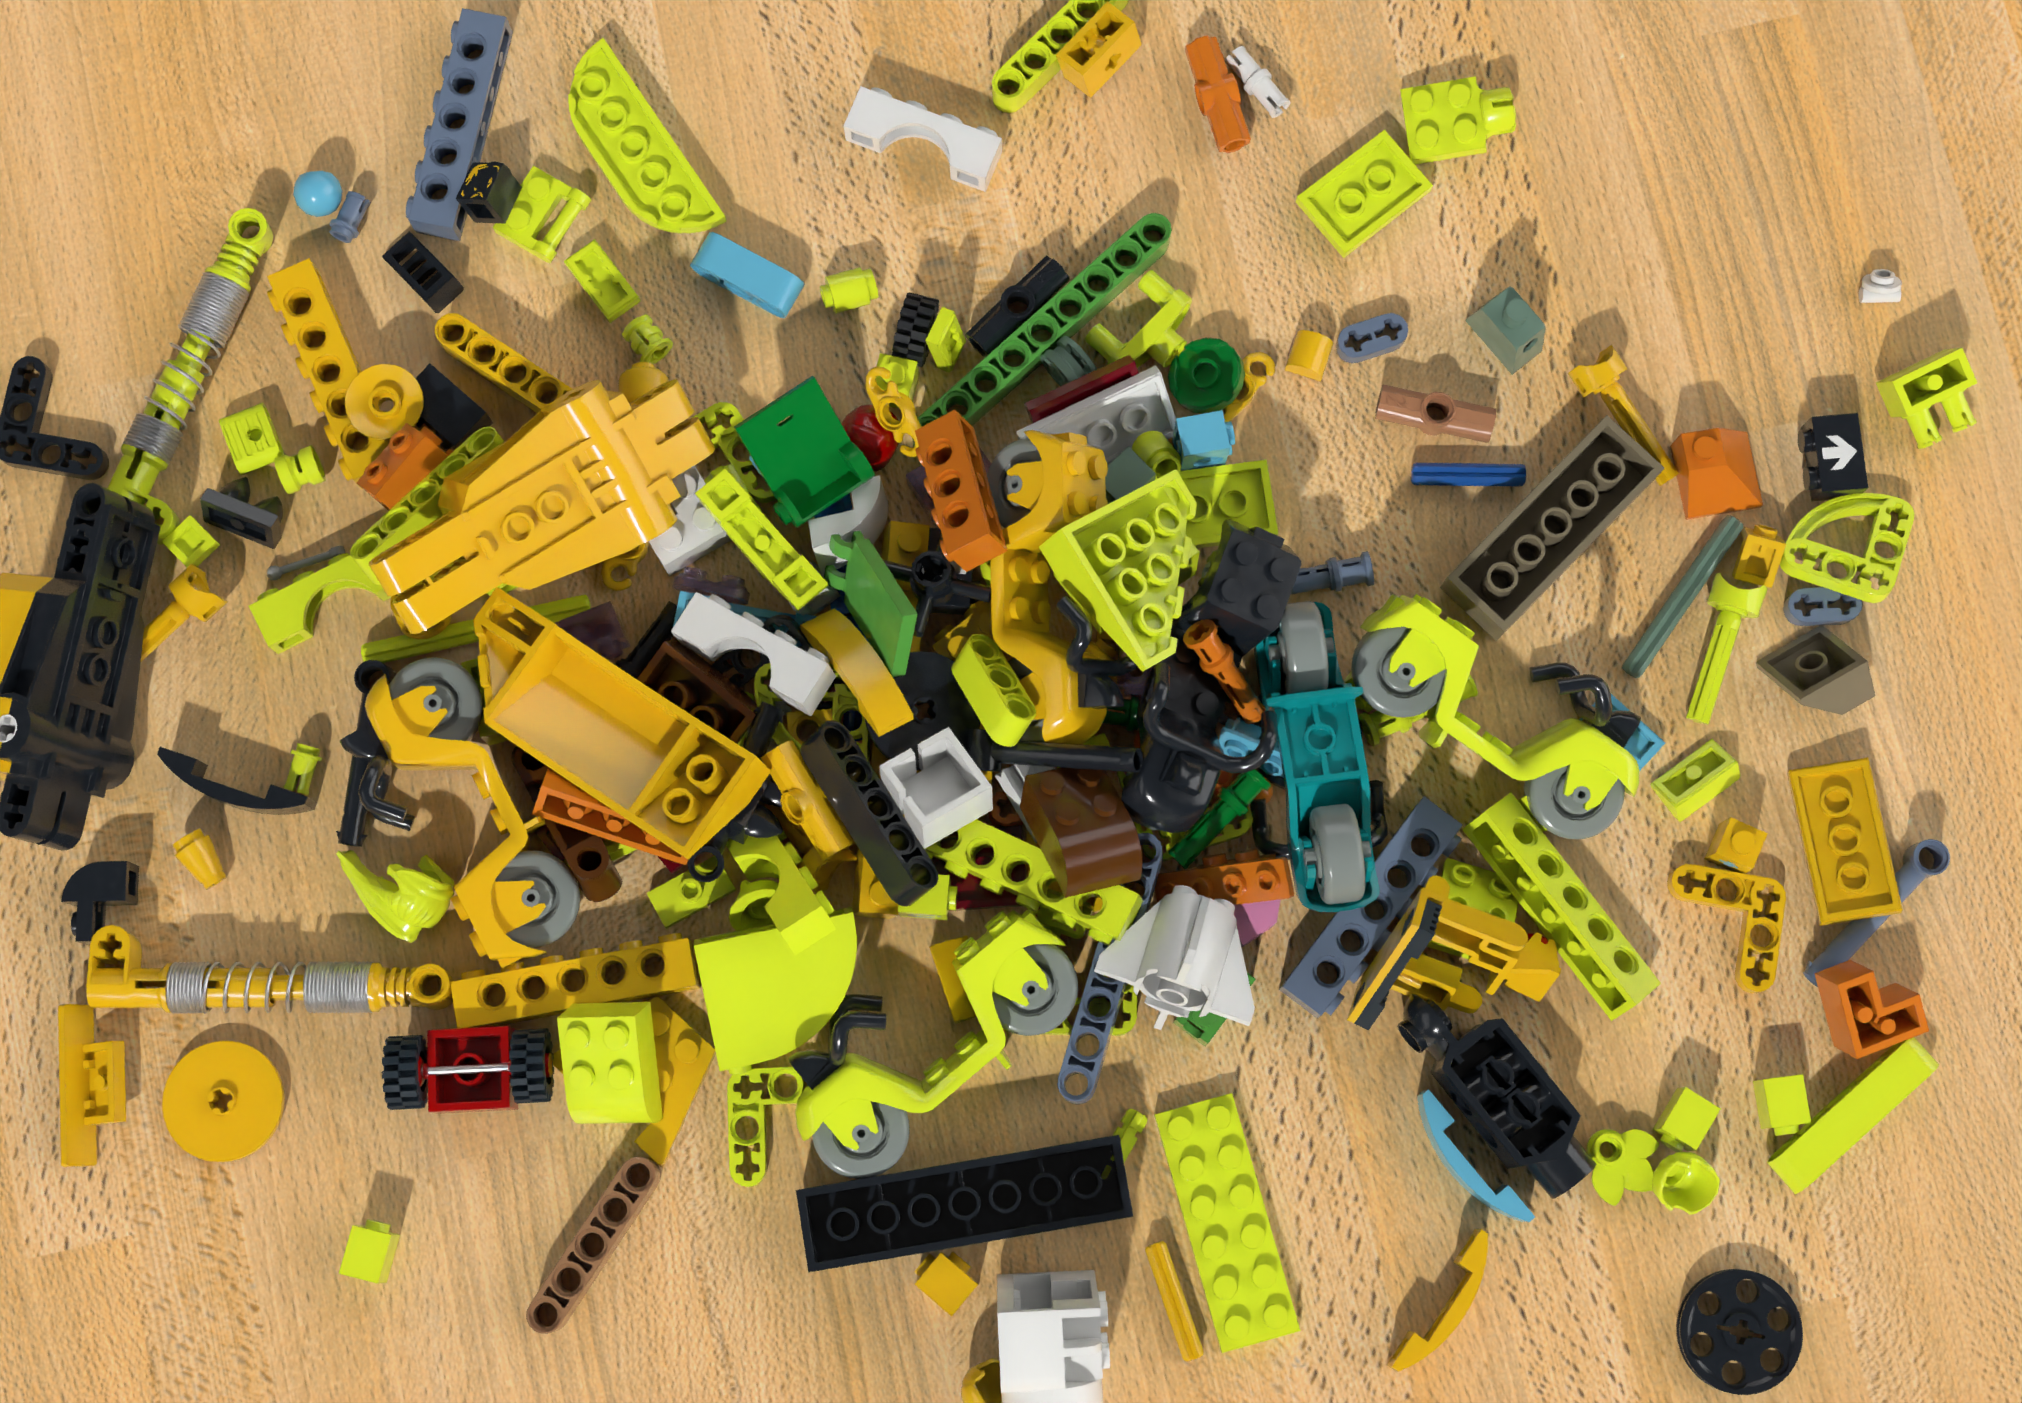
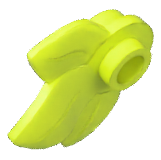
[1586,1129,1659,1206]

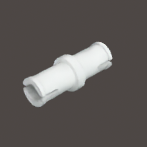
[1225,46,1291,118]

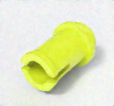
[283,743,322,795]

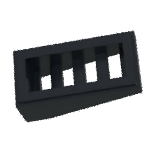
[382,231,464,313]

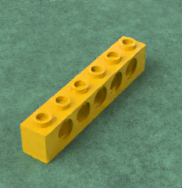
[267,258,390,489]
[450,933,701,1029]

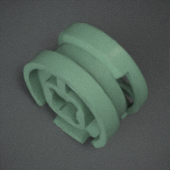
[1041,335,1097,386]

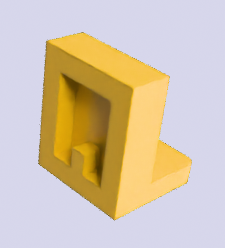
[1732,524,1786,588]

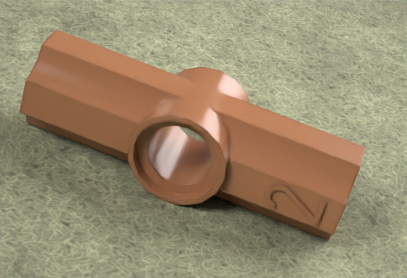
[1375,384,1496,443]

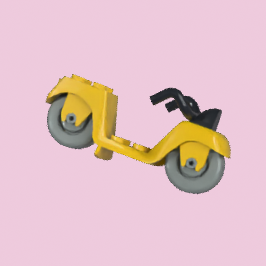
[987,430,1138,744]
[339,658,580,969]

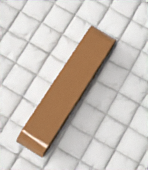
[526,1157,661,1334]

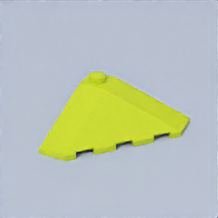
[1039,469,1197,672]

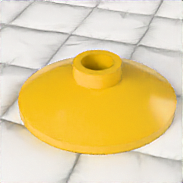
[345,364,424,440]

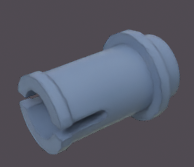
[329,191,371,243]

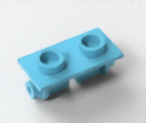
[1219,717,1284,778]

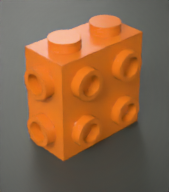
[356,423,453,511]

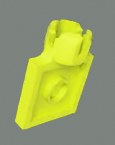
[1400,76,1516,165]

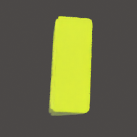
[1650,739,1741,822]

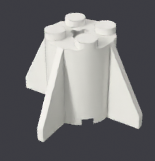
[1094,885,1255,1030]

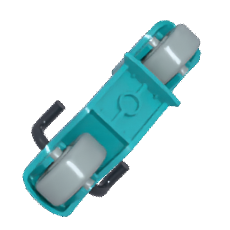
[1250,601,1388,912]

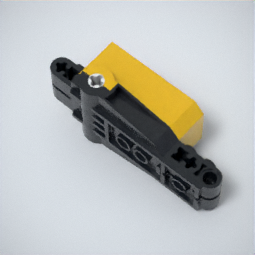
[0,483,161,851]

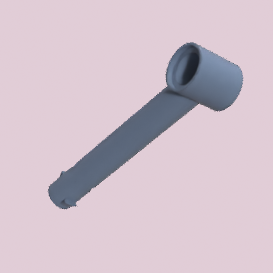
[1803,839,1950,987]

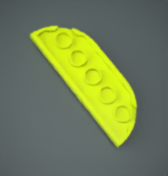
[568,38,727,233]

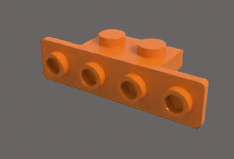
[1155,849,1294,905]

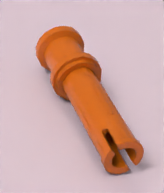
[1183,619,1266,724]

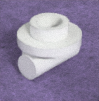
[1858,269,1902,303]

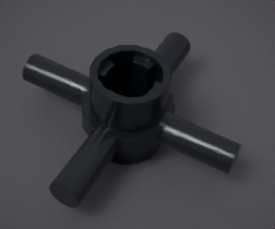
[883,534,991,637]

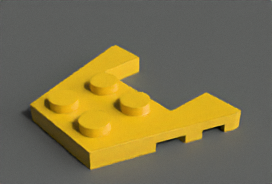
[553,996,716,1166]

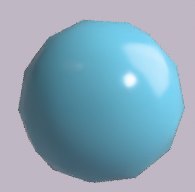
[293,171,343,217]

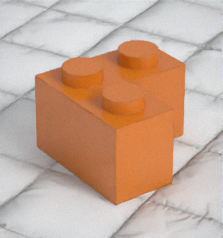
[1814,960,1929,1059]

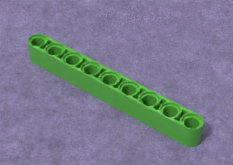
[912,213,1172,447]

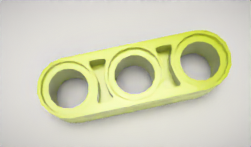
[951,634,1036,747]

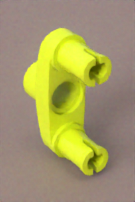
[1085,270,1192,368]

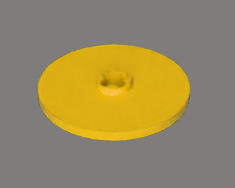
[162,1041,285,1162]

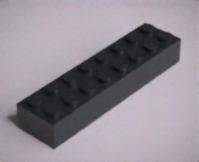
[796,1135,1133,1273]

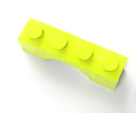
[249,553,391,654]
[726,829,836,956]

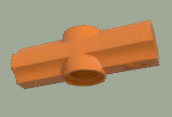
[1185,35,1251,153]

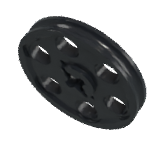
[1676,1269,1803,1395]

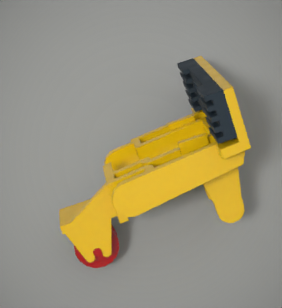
[1347,875,1561,1030]

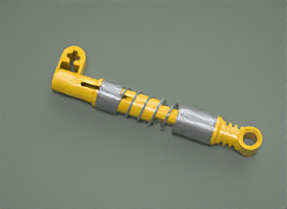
[86,925,454,1014]

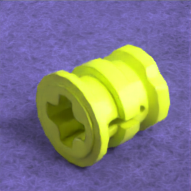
[622,314,673,364]

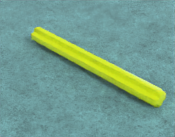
[361,594,592,663]

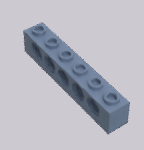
[406,8,513,241]
[1279,796,1462,1018]

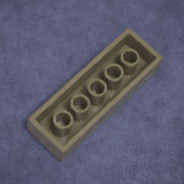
[1440,415,1664,641]

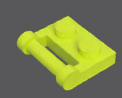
[493,166,591,263]

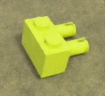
[1876,348,1977,449]

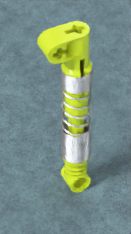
[107,208,273,545]

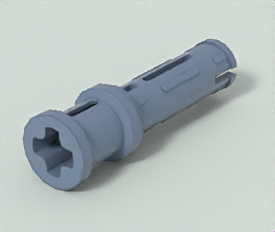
[1290,551,1374,595]

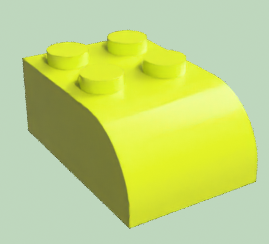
[557,1002,663,1124]

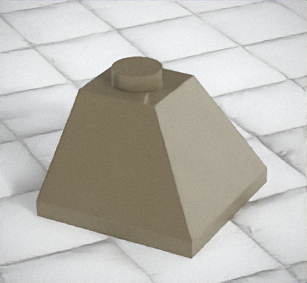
[1756,625,1875,715]

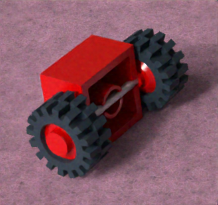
[382,1026,554,1114]

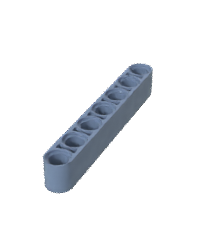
[1057,833,1163,1105]

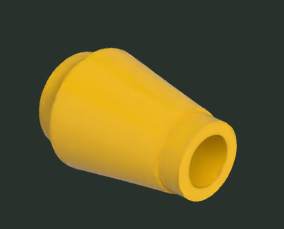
[172,828,227,890]

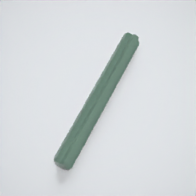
[1622,515,1743,678]

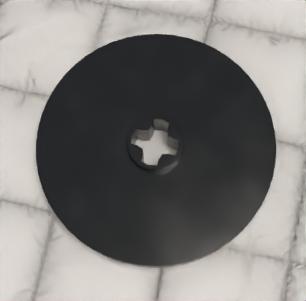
[864,651,981,771]

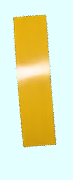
[800,609,914,737]
[1387,1229,1488,1372]

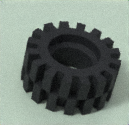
[892,292,939,367]

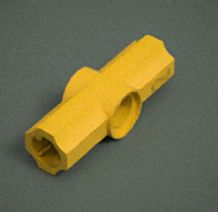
[761,740,854,861]

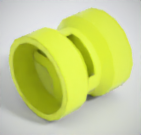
[274,445,326,495]

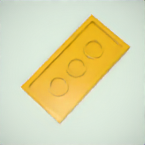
[1787,757,1903,926]

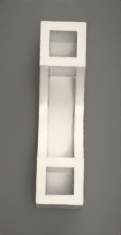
[844,86,1002,192]
[671,592,836,716]

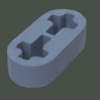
[1336,313,1408,363]
[1783,587,1862,626]

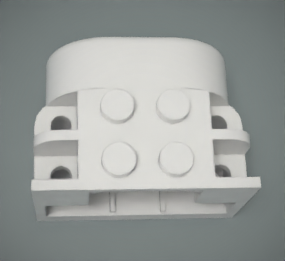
[997,1270,1110,1403]

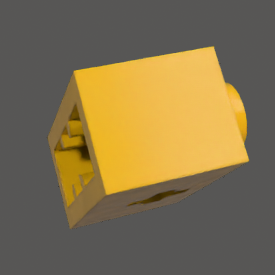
[1056,1,1142,98]

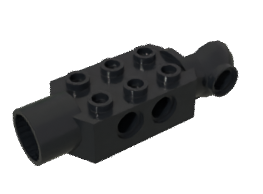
[1397,994,1596,1199]

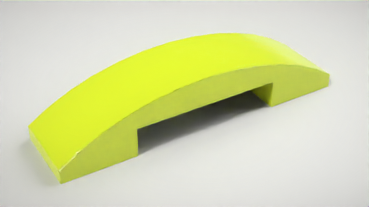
[695,468,828,611]

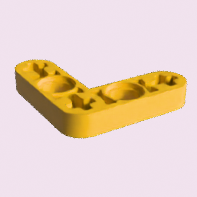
[1667,864,1786,993]

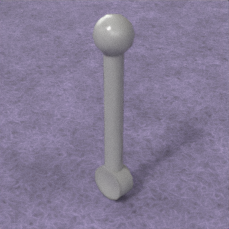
[267,546,345,580]

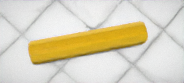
[1145,1241,1204,1361]

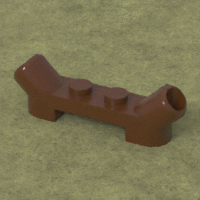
[511,746,623,902]

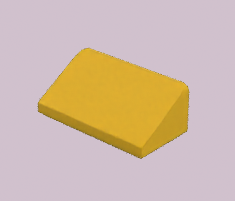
[929,936,977,1024]

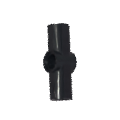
[965,255,1070,357]

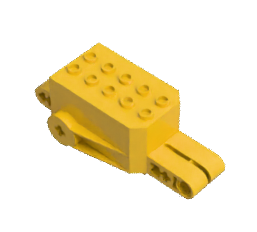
[369,379,715,634]

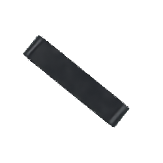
[801,720,938,907]

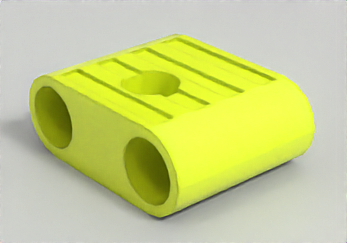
[219,402,285,475]

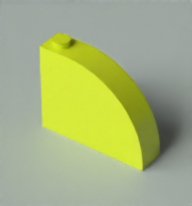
[694,907,857,1075]

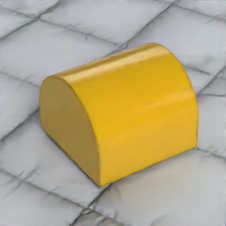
[1285,330,1334,382]

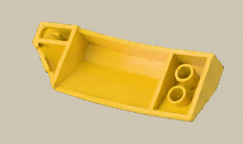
[473,587,771,859]

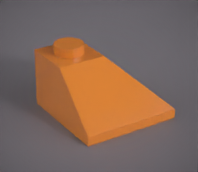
[1670,428,1763,520]

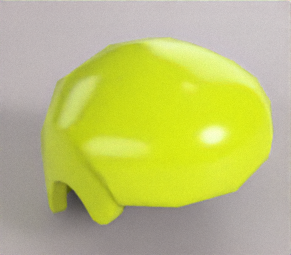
[1652,1152,1720,1215]

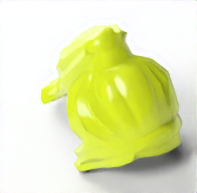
[336,850,454,943]

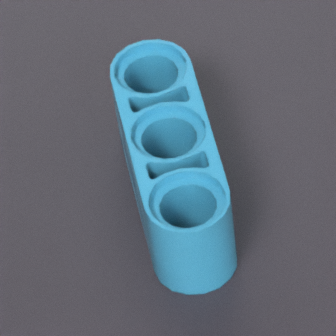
[690,232,805,318]

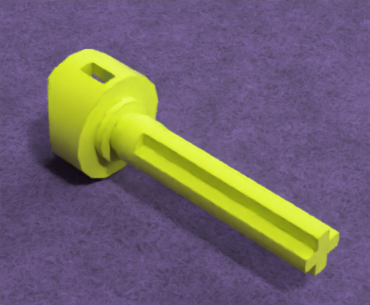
[1686,573,1767,725]

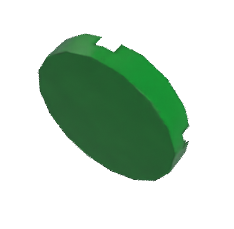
[1168,337,1245,414]

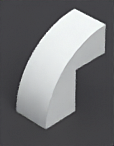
[808,475,888,574]

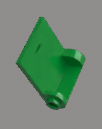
[734,376,875,528]

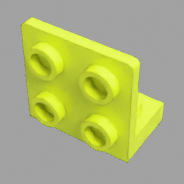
[1427,858,1518,959]

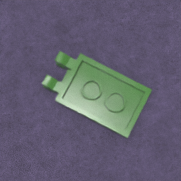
[824,530,918,677]

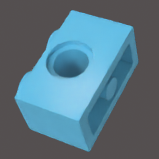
[1172,410,1235,471]

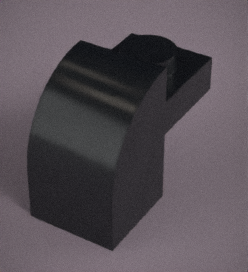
[61,861,139,945]

